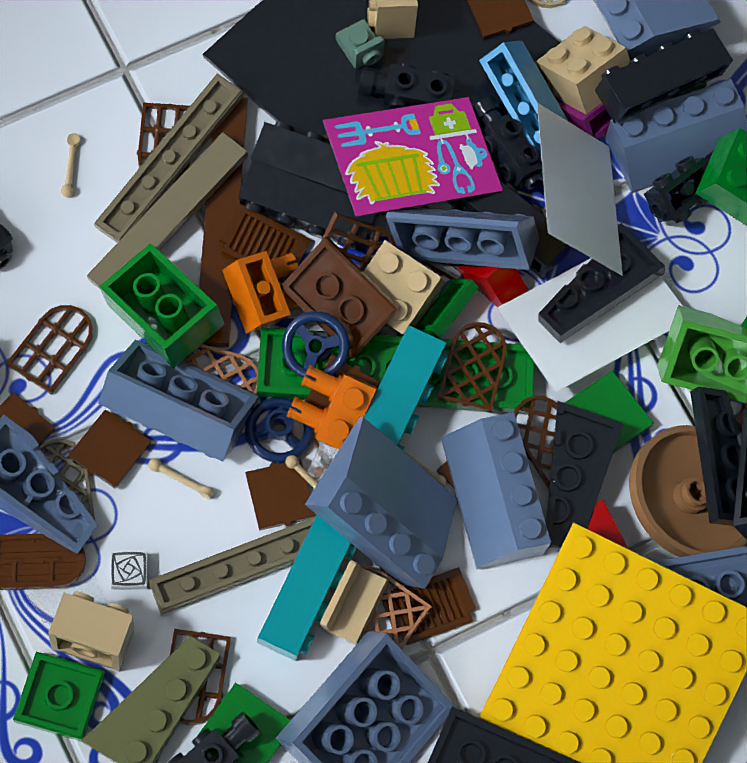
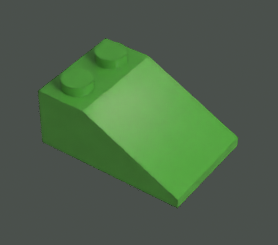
[657,305,747,403]

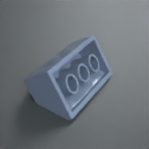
[605,79,747,193]
[386,207,539,270]
[98,339,259,462]
[441,412,551,569]

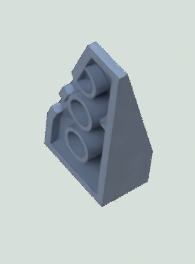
[0,414,98,554]

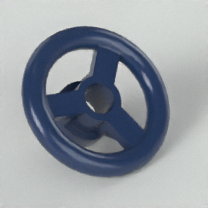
[282,311,350,380]
[245,397,314,463]

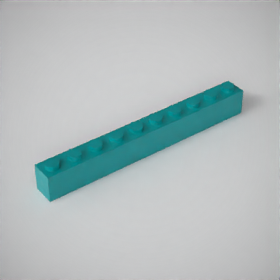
[257,325,448,661]

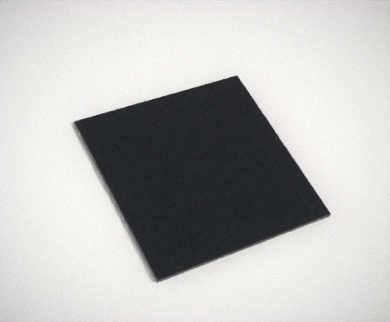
[202,0,560,218]

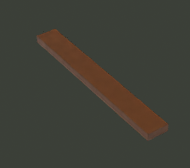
[199,97,248,347]

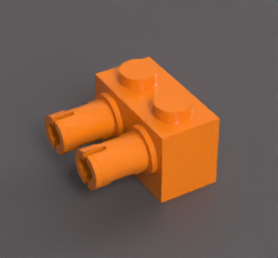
[222,251,300,334]
[286,365,376,449]

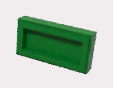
[415,278,479,339]

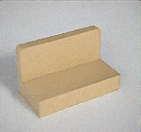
[320,560,388,645]

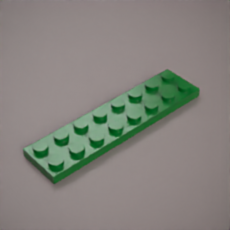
[256,327,534,414]

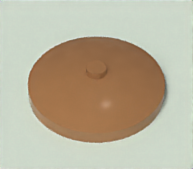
[629,425,747,557]

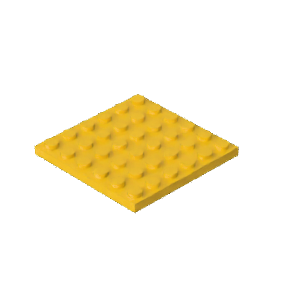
[479,523,747,763]

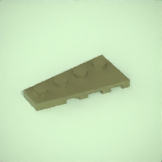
[81,636,222,763]

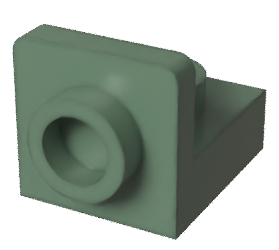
[336,19,385,70]

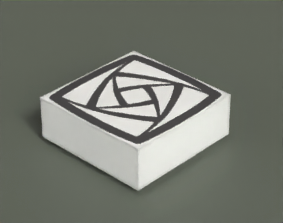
[111,551,147,589]

